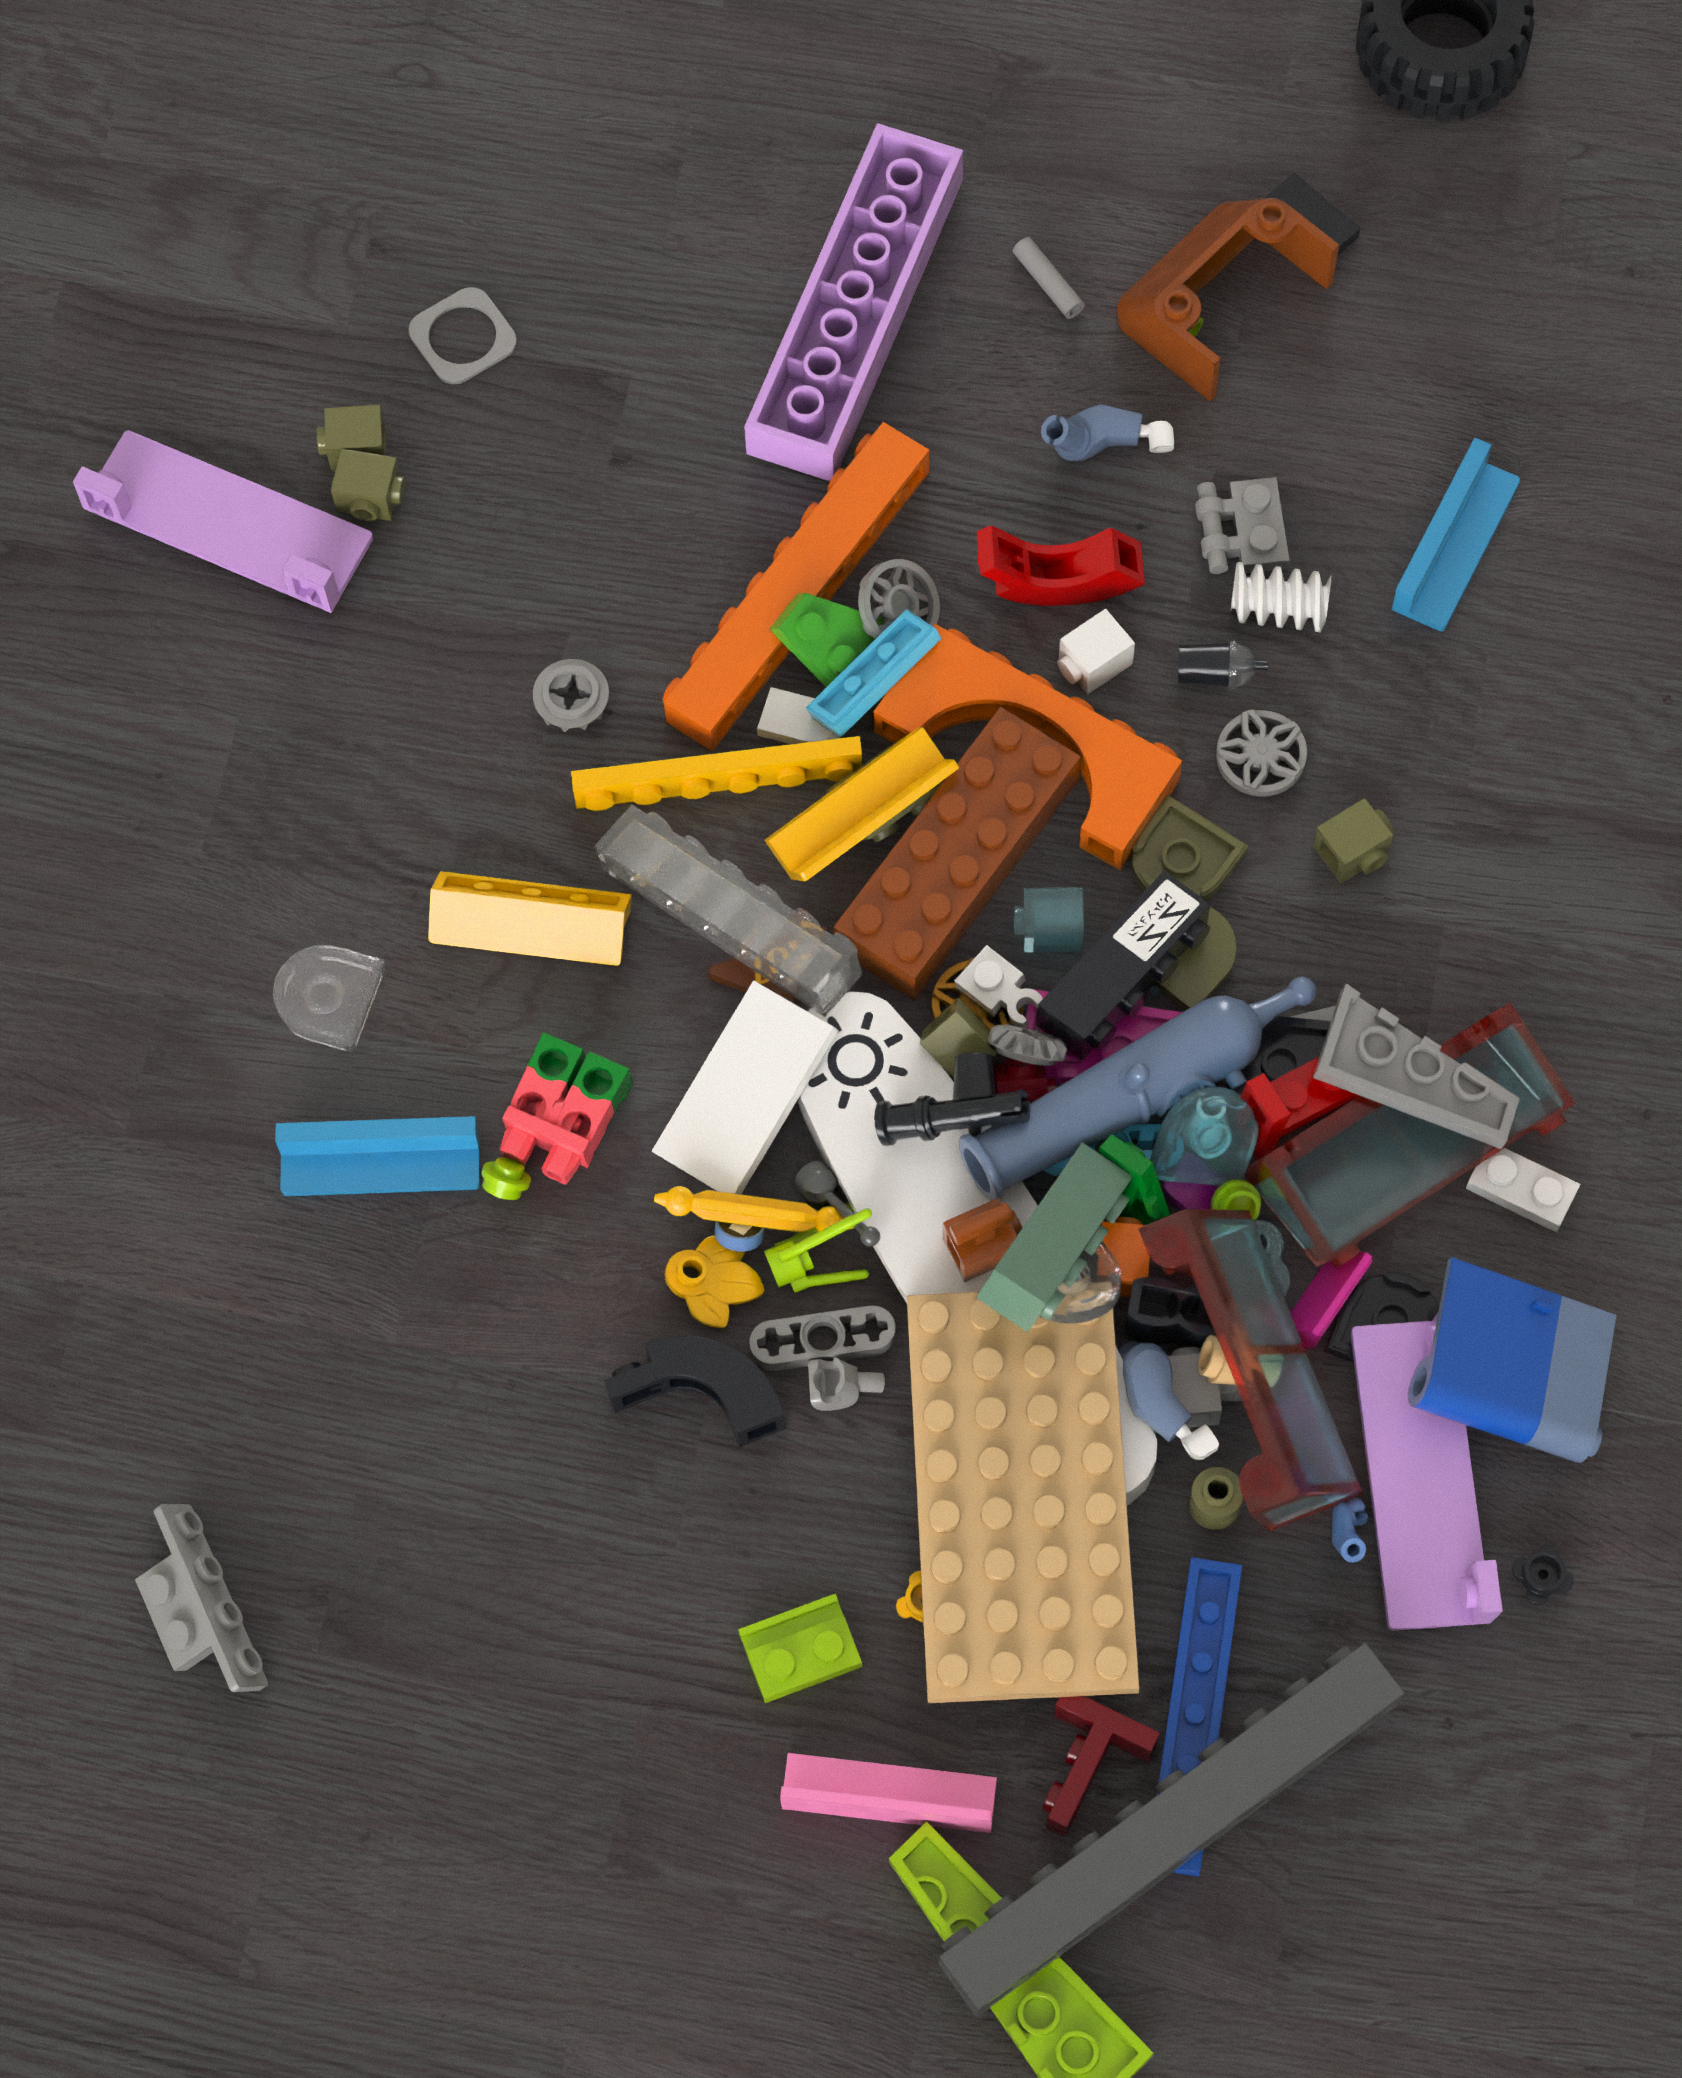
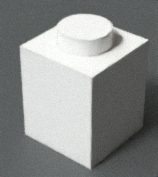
[1057,609,1135,695]

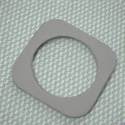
[409,287,517,384]

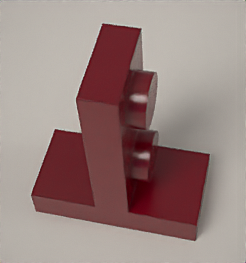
[1042,1696,1160,1837]

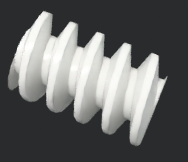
[1230,562,1331,633]

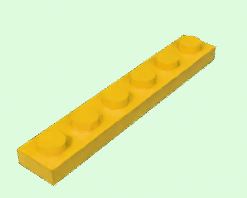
[571,736,862,811]

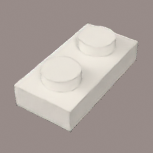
[1466,1144,1580,1232]

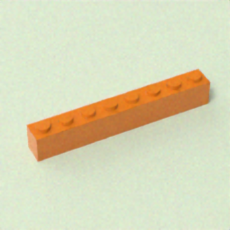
[662,422,930,752]

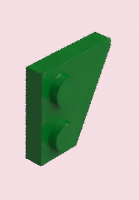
[1098,1134,1176,1249]

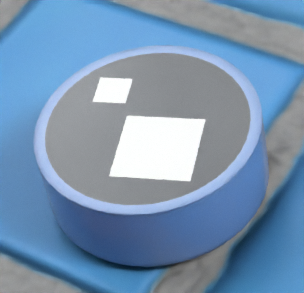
[714,1221,765,1252]

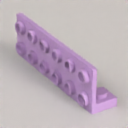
[73,430,373,613]
[1350,1313,1503,1631]

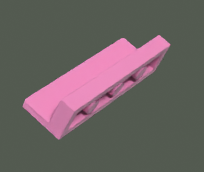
[780,1753,997,1833]

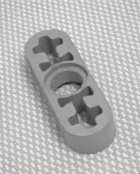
[749,1305,896,1371]

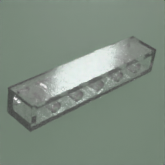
[594,805,862,1017]

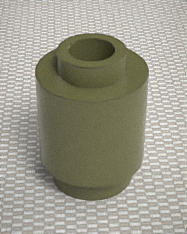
[1189,1467,1244,1530]

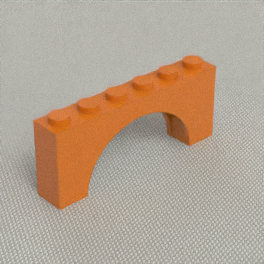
[874,623,1182,871]

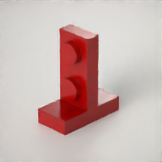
[1231,1057,1360,1161]

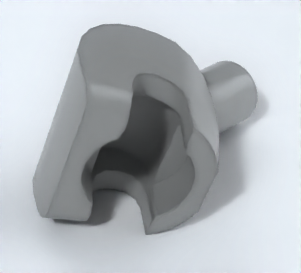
[808,1357,885,1411]

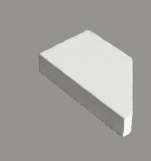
[757,687,840,744]

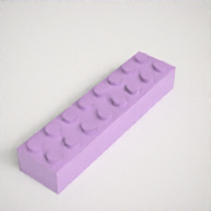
[744,123,963,481]

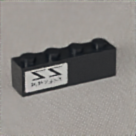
[1036,870,1210,1061]

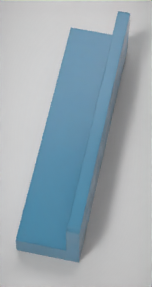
[1392,437,1520,631]
[275,1116,480,1196]

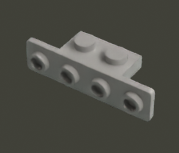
[135,1504,268,1692]

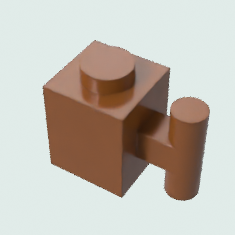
[943,1198,1022,1282]

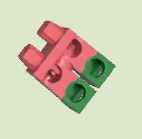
[500,1032,633,1185]

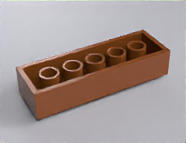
[833,706,1081,1001]

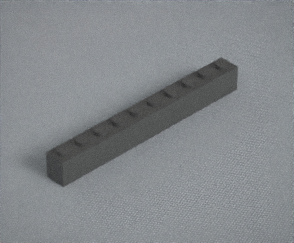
[938,1643,1405,2018]

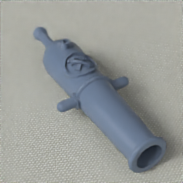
[959,976,1316,1201]

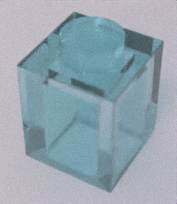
[1014,887,1084,952]

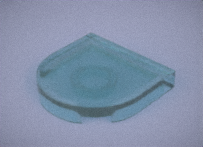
[1150,1087,1258,1186]

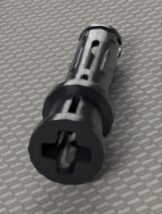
[874,1089,1030,1146]

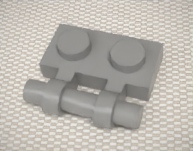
[1195,477,1290,574]

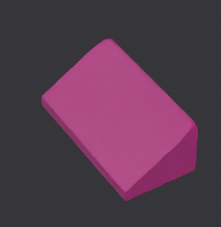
[1281,1250,1373,1349]

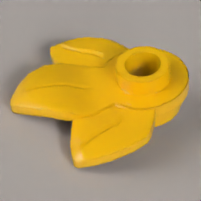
[665,1235,765,1329]

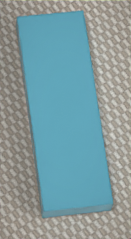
[806,609,942,738]

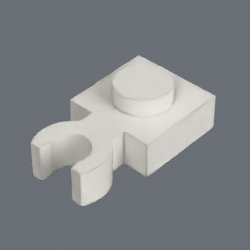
[954,945,1043,1028]

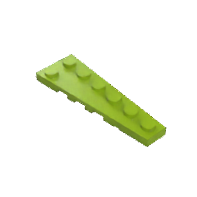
[889,1821,1154,2078]

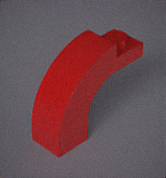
[977,525,1145,606]

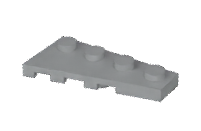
[1312,984,1520,1149]

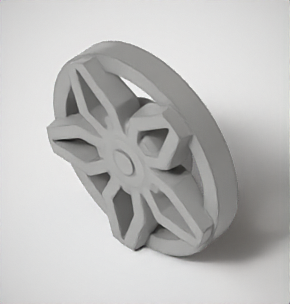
[858,559,940,639]
[1216,709,1307,797]

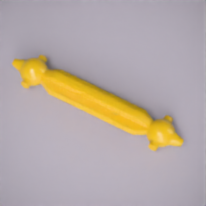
[654,1186,854,1233]

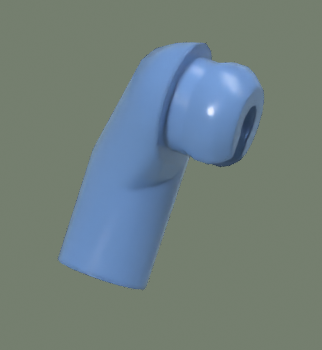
[1332,1498,1368,1563]

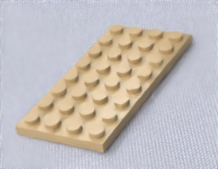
[907,1286,1139,1703]

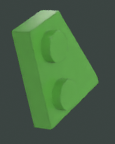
[770,593,884,687]

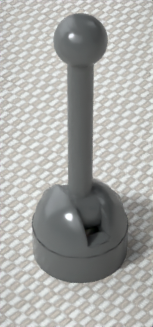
[794,1161,880,1247]

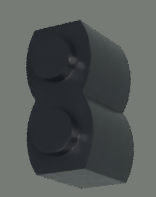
[1125,1277,1235,1349]

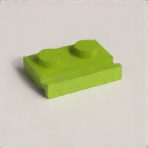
[738,1593,862,1703]

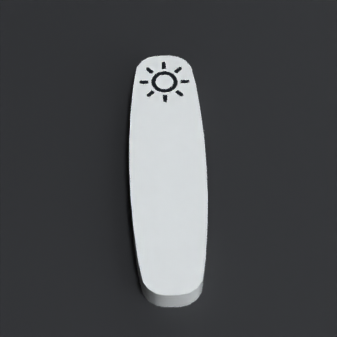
[797,992,1157,1505]

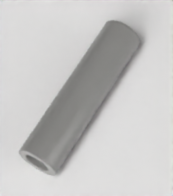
[1013,237,1085,319]

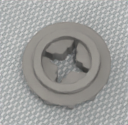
[533,659,609,732]
[988,1024,1067,1066]

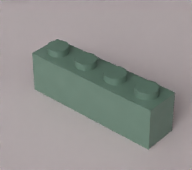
[976,1142,1133,1332]

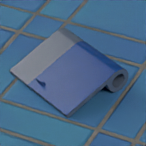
[1408,1257,1617,1463]

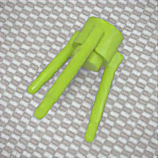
[764,1202,872,1293]

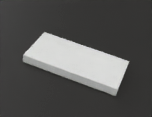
[652,980,839,1194]

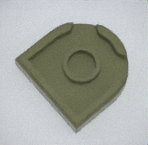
[1132,795,1249,901]
[1153,907,1237,1011]

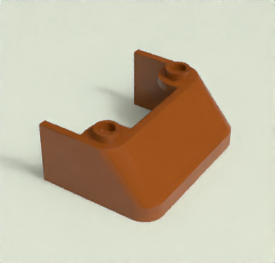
[1117,198,1339,401]

